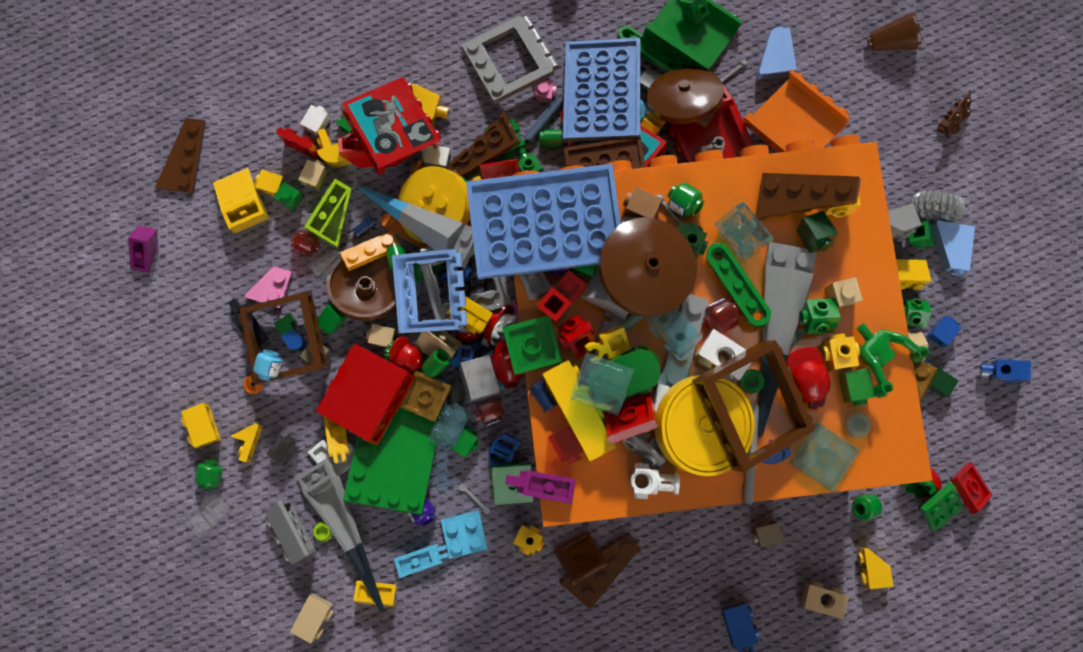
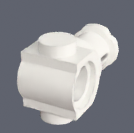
[629,463,680,499]

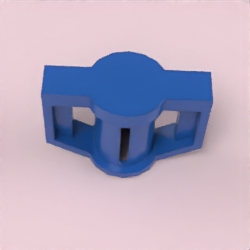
[450,340,483,369]
[488,433,521,466]

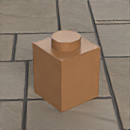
[623,187,662,218]

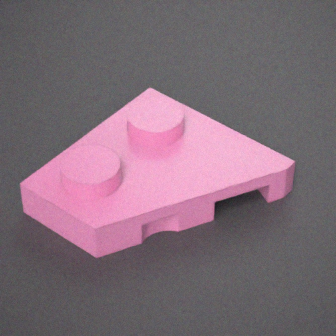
[245,267,293,309]

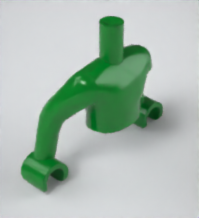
[856,323,929,398]

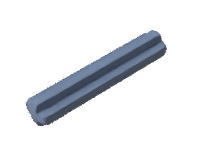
[524,96,563,143]

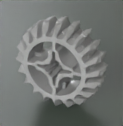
[911,190,965,222]

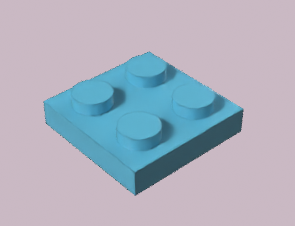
[441,510,488,559]

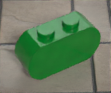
[588,345,660,404]

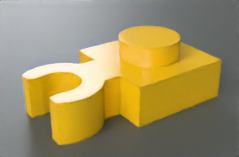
[584,325,631,363]

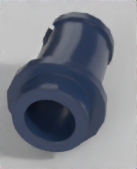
[352,216,377,239]
[528,380,557,413]

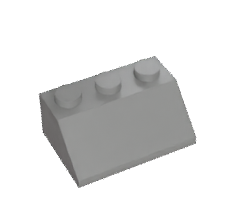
[888,203,922,244]
[264,500,317,564]

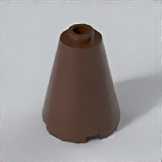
[867,12,922,51]

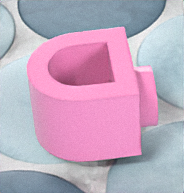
[534,79,557,103]

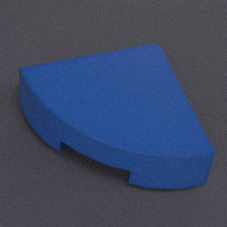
[762,439,793,464]

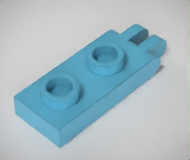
[394,544,449,578]

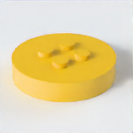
[398,166,470,243]
[655,375,755,476]

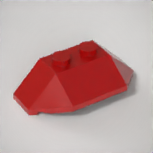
[338,132,413,168]

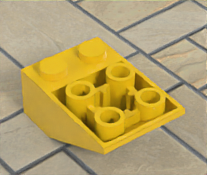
[213,168,270,233]

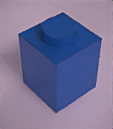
[926,316,961,348]

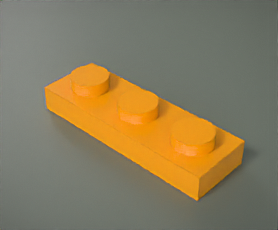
[340,230,400,271]

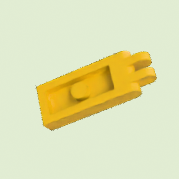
[324,417,349,464]

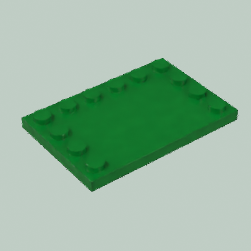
[343,404,445,515]

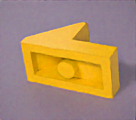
[231,424,263,463]

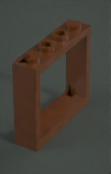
[239,292,328,385]
[692,340,815,472]

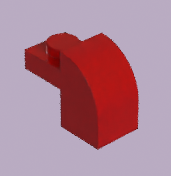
[537,270,588,323]

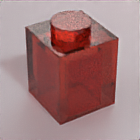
[548,425,584,466]

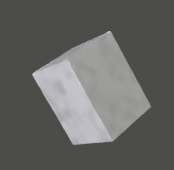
[459,355,500,403]

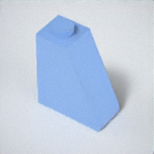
[756,27,797,81]
[931,220,975,276]

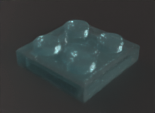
[790,423,860,492]

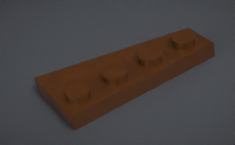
[448,112,521,178]
[155,118,206,194]
[560,535,640,609]

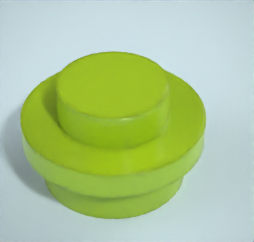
[313,522,333,542]

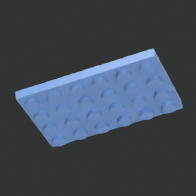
[563,38,641,142]
[466,164,621,279]

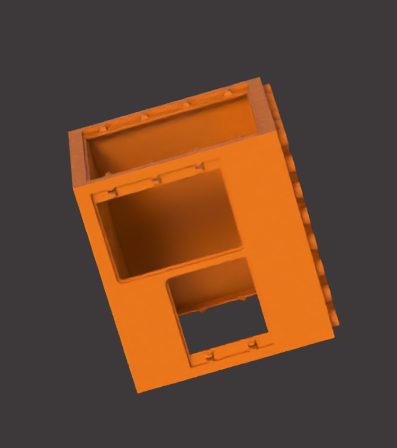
[512,135,932,527]

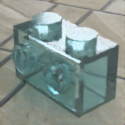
[714,201,774,262]
[646,308,702,359]
[429,403,471,449]

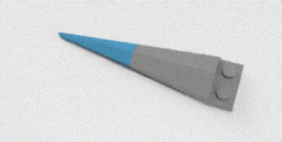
[357,186,474,269]

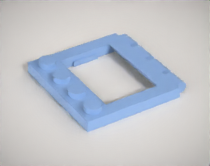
[392,249,467,333]

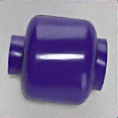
[408,497,436,526]

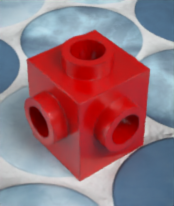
[557,315,595,359]

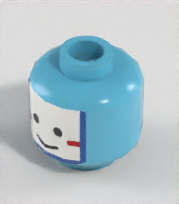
[253,350,282,381]

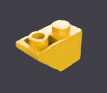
[857,547,893,589]

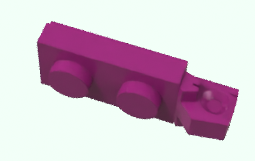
[505,470,576,504]

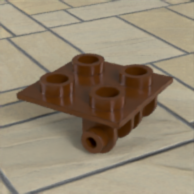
[937,90,972,139]

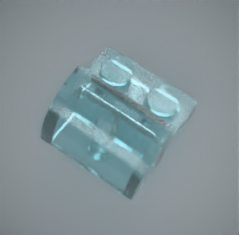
[570,352,634,415]

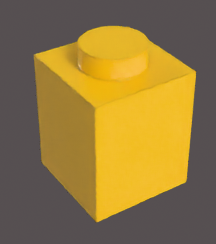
[255,169,287,196]

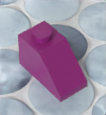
[128,226,158,273]

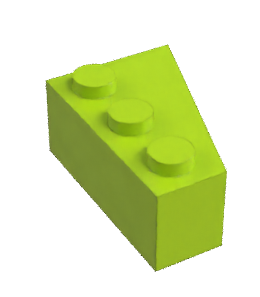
[304,179,352,249]

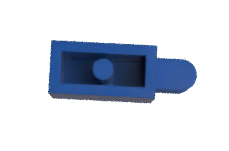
[721,602,759,652]

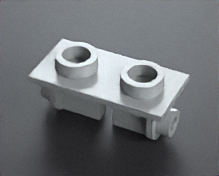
[622,432,667,470]

